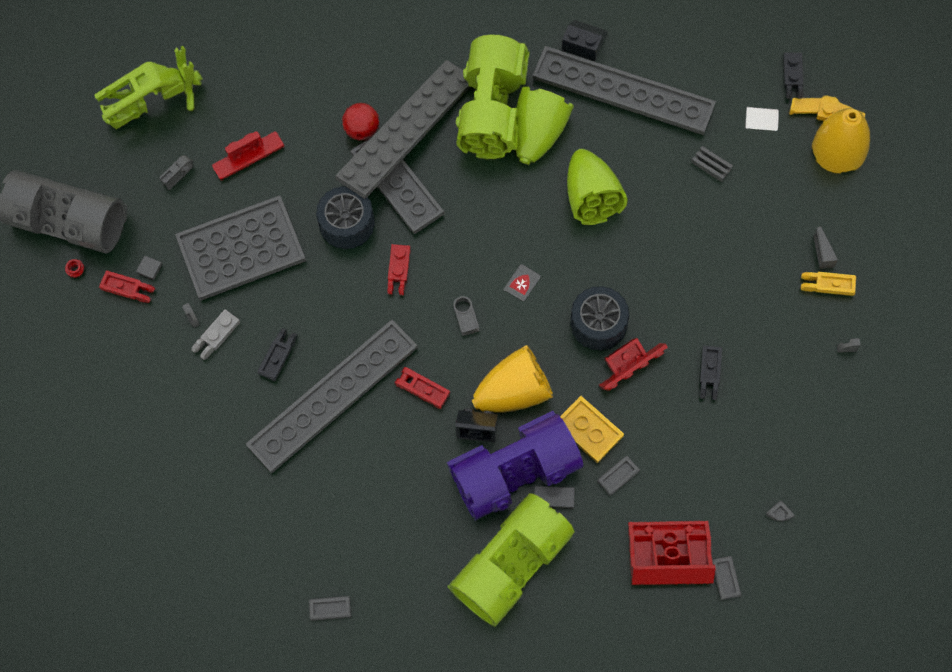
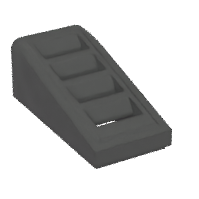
[813,227,838,269]

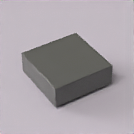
[136,256,162,280]

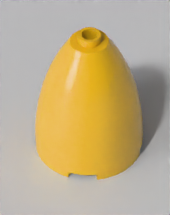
[812,108,870,174]
[472,345,553,413]

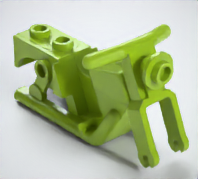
[94,46,203,129]

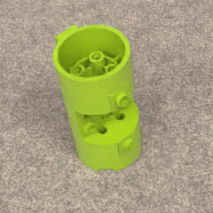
[456,35,529,159]
[448,493,575,627]

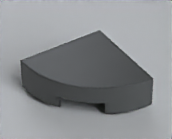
[182,303,200,328]
[837,338,860,352]
[765,501,795,521]

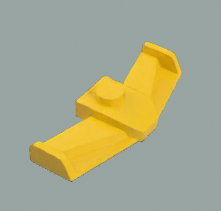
[789,96,865,121]

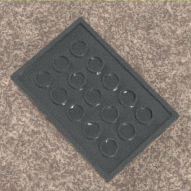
[175,195,306,301]

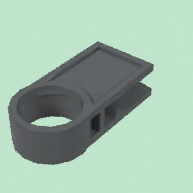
[159,155,194,190]
[453,296,479,336]

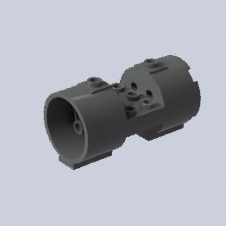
[0,170,127,253]

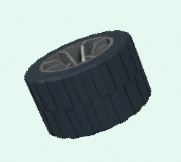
[316,186,375,249]
[570,286,629,351]

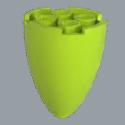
[516,87,574,165]
[567,149,628,225]

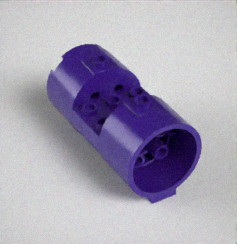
[447,411,583,520]

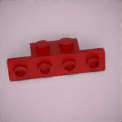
[212,131,284,180]
[599,338,668,390]

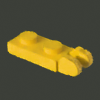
[801,272,856,296]

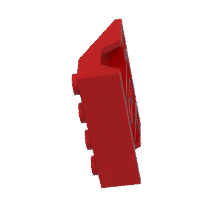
[628,521,716,585]

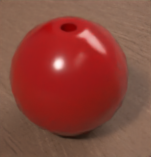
[342,103,380,141]

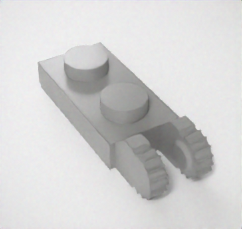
[192,309,240,360]

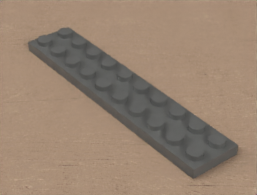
[532,46,716,135]
[335,60,471,199]
[246,320,418,474]

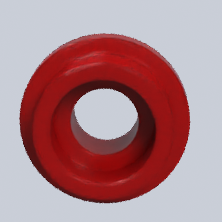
[65,259,84,278]

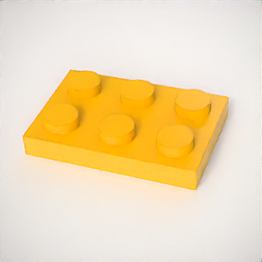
[560,396,624,464]

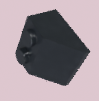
[562,20,608,62]
[455,409,498,442]

